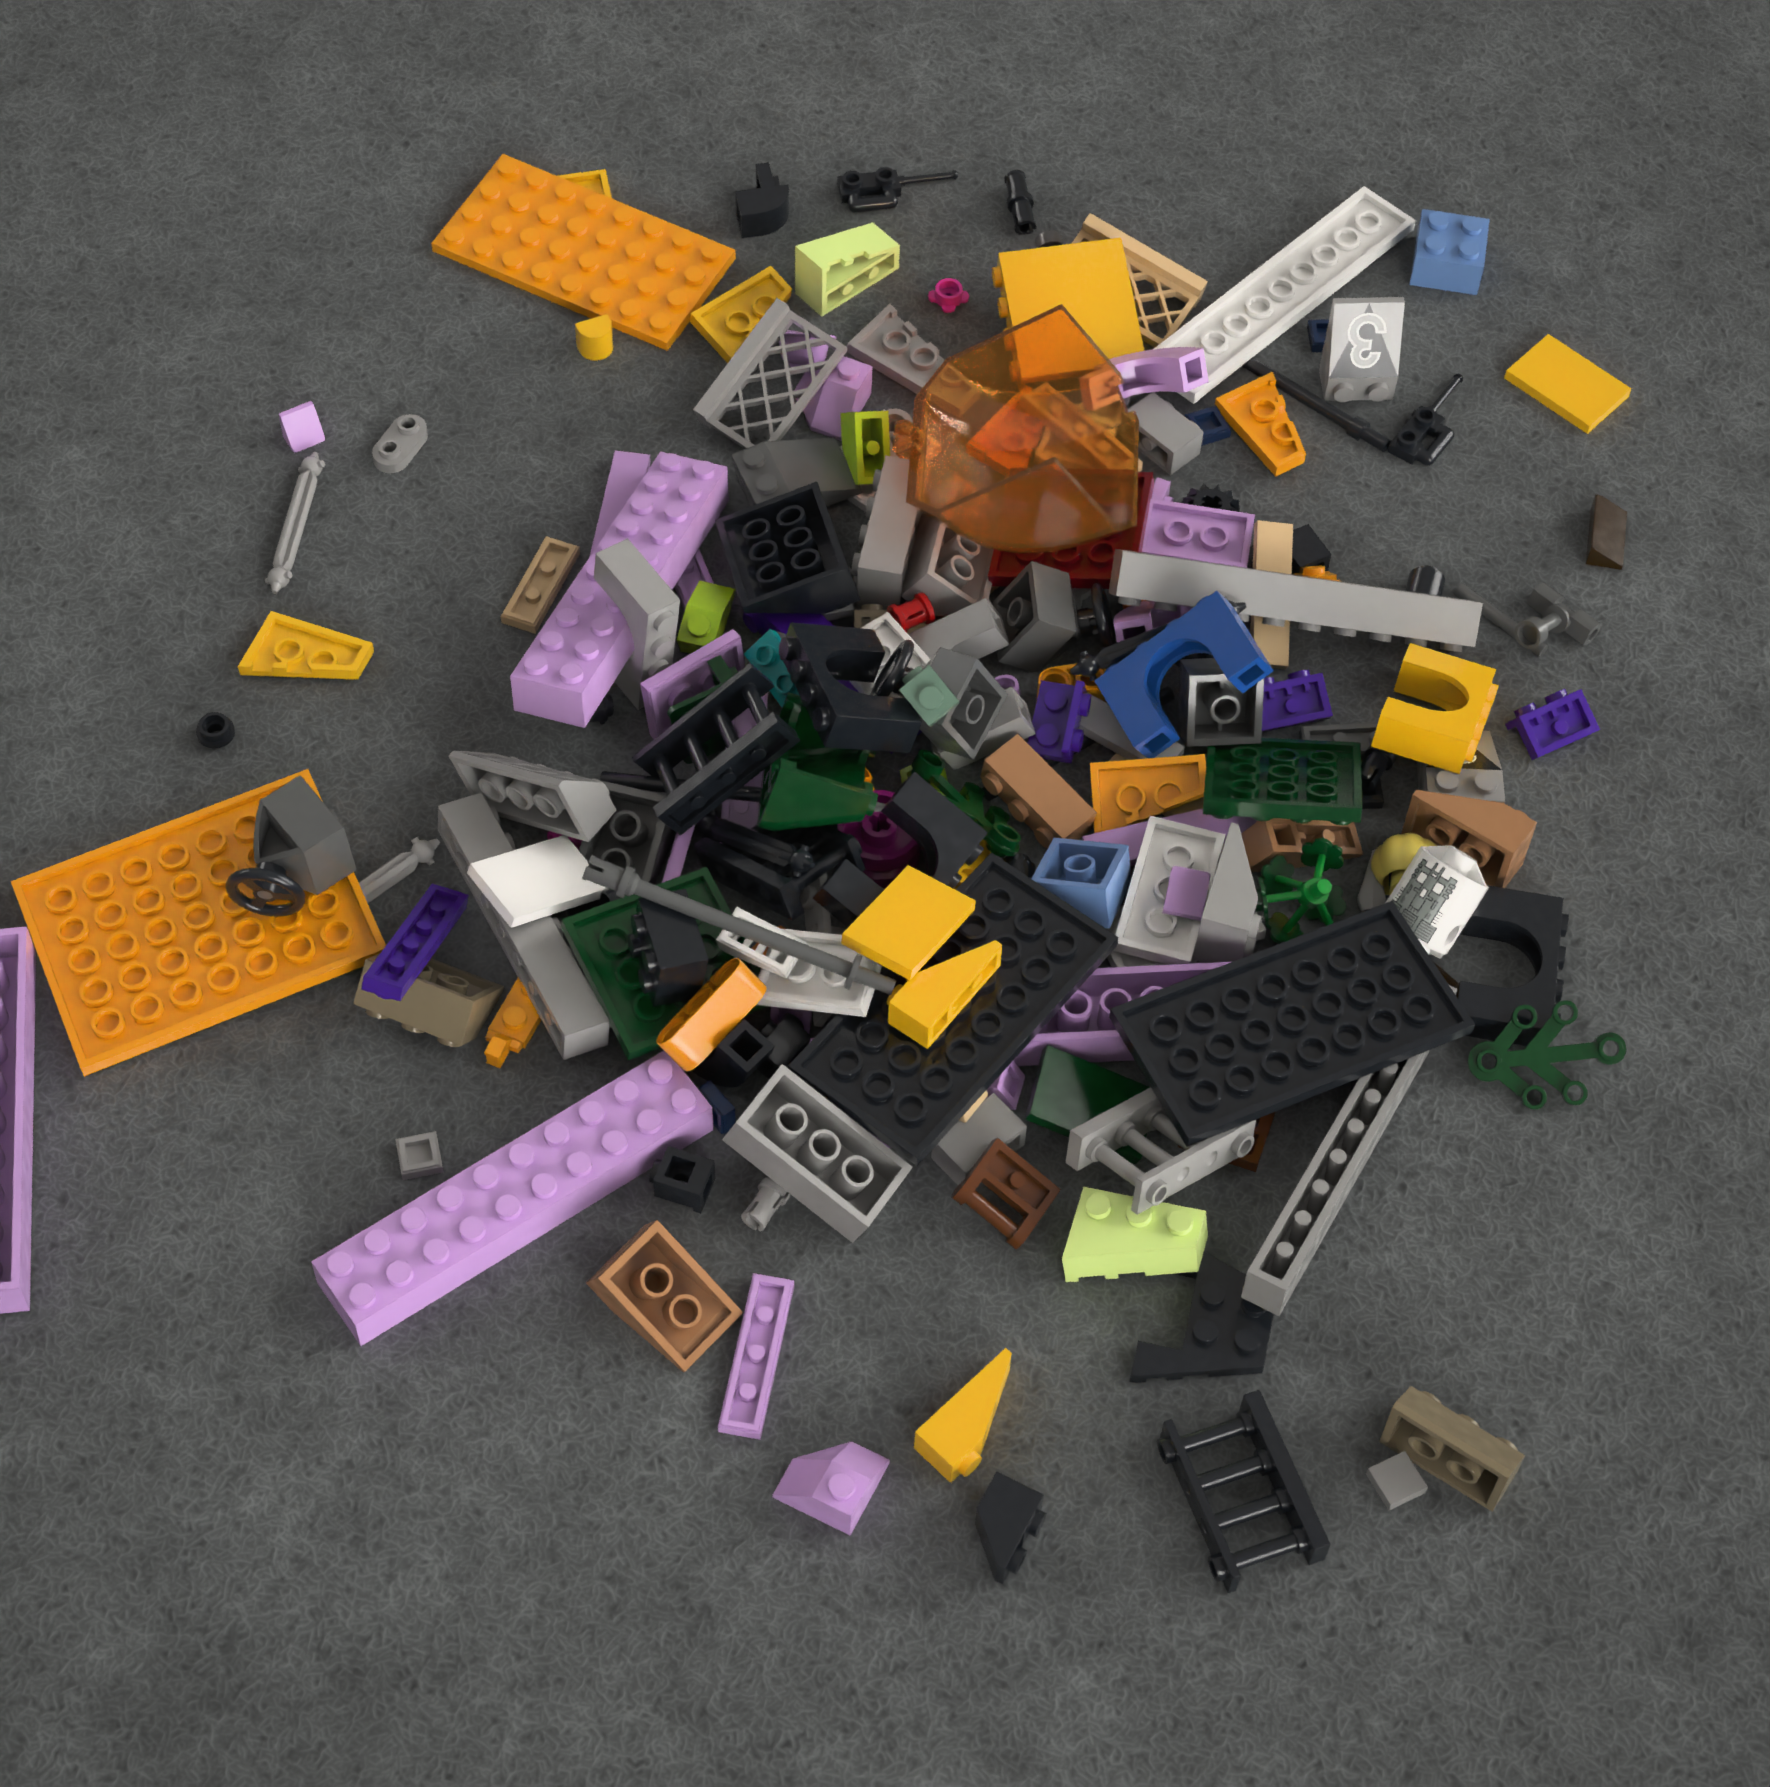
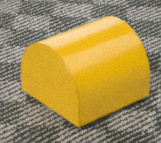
[575,314,613,361]

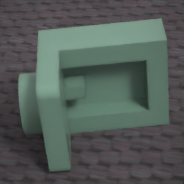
[899,665,960,727]

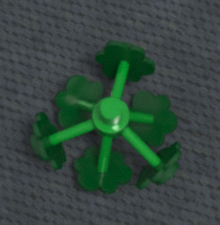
[1255,838,1347,944]

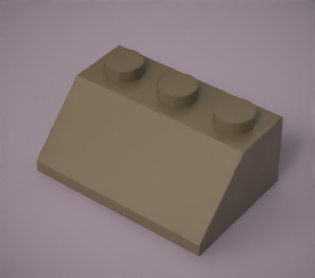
[353,953,504,1047]
[1379,1386,1525,1512]

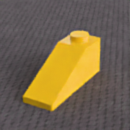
[887,940,1002,1049]
[914,1348,1012,1483]

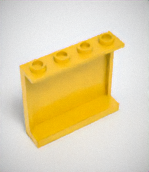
[992,238,1144,389]

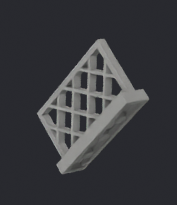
[693,298,848,449]

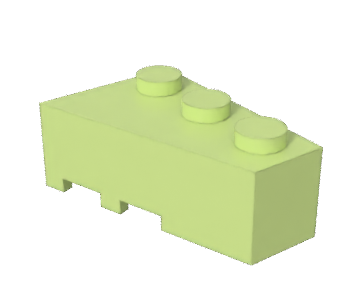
[795,222,900,316]
[1062,1187,1208,1282]

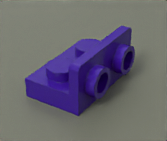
[1262,670,1333,732]
[1028,680,1092,764]
[1505,688,1600,760]

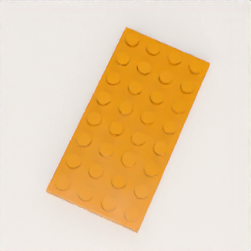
[431,154,736,351]

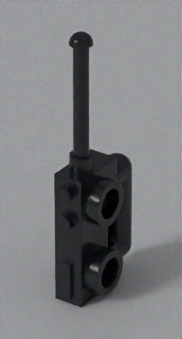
[837,167,958,213]
[1388,373,1463,466]

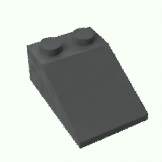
[731,438,862,507]
[579,780,675,890]

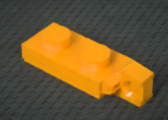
[484,978,541,1068]

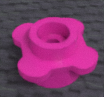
[928,278,969,313]

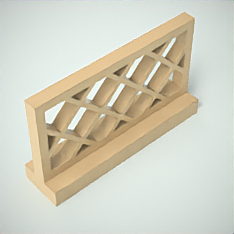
[1071,213,1208,348]

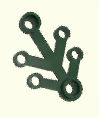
[911,750,1021,857]
[1467,1000,1626,1109]

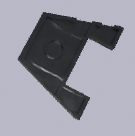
[1130,1252,1274,1383]

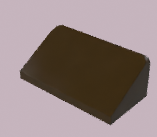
[1586,494,1627,570]

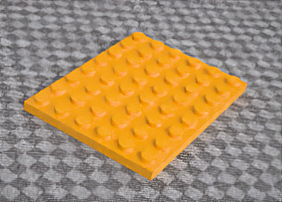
[11,769,386,1076]

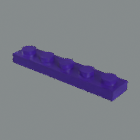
[361,884,469,1001]

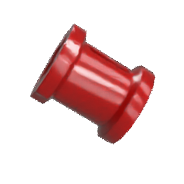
[887,592,935,632]

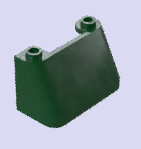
[757,692,878,831]

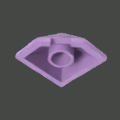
[794,356,872,441]
[773,1441,890,1535]

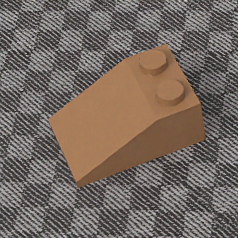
[1401,790,1537,888]
[586,1220,743,1372]

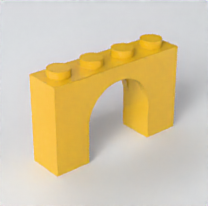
[1371,643,1499,774]

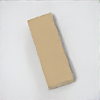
[501,536,580,634]

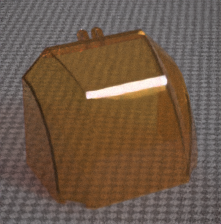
[893,304,1139,554]

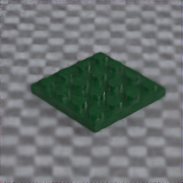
[1203,738,1362,825]
[561,867,769,1061]

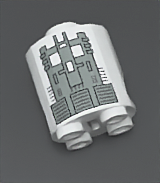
[1386,845,1489,959]

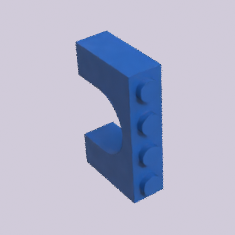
[1094,591,1274,758]

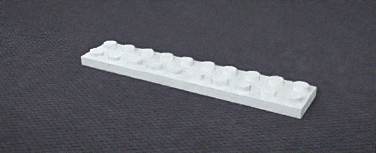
[1154,186,1416,404]

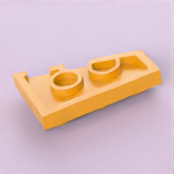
[1214,371,1306,477]

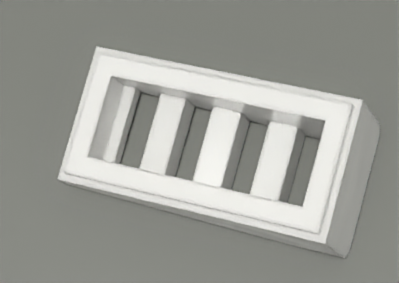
[716,906,807,978]

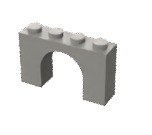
[594,538,680,710]
[908,598,1035,770]

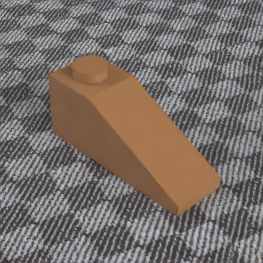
[1241,818,1363,872]

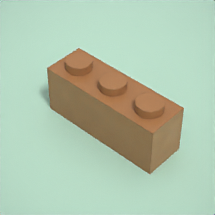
[980,734,1097,848]

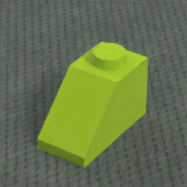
[841,411,890,485]
[677,580,736,654]

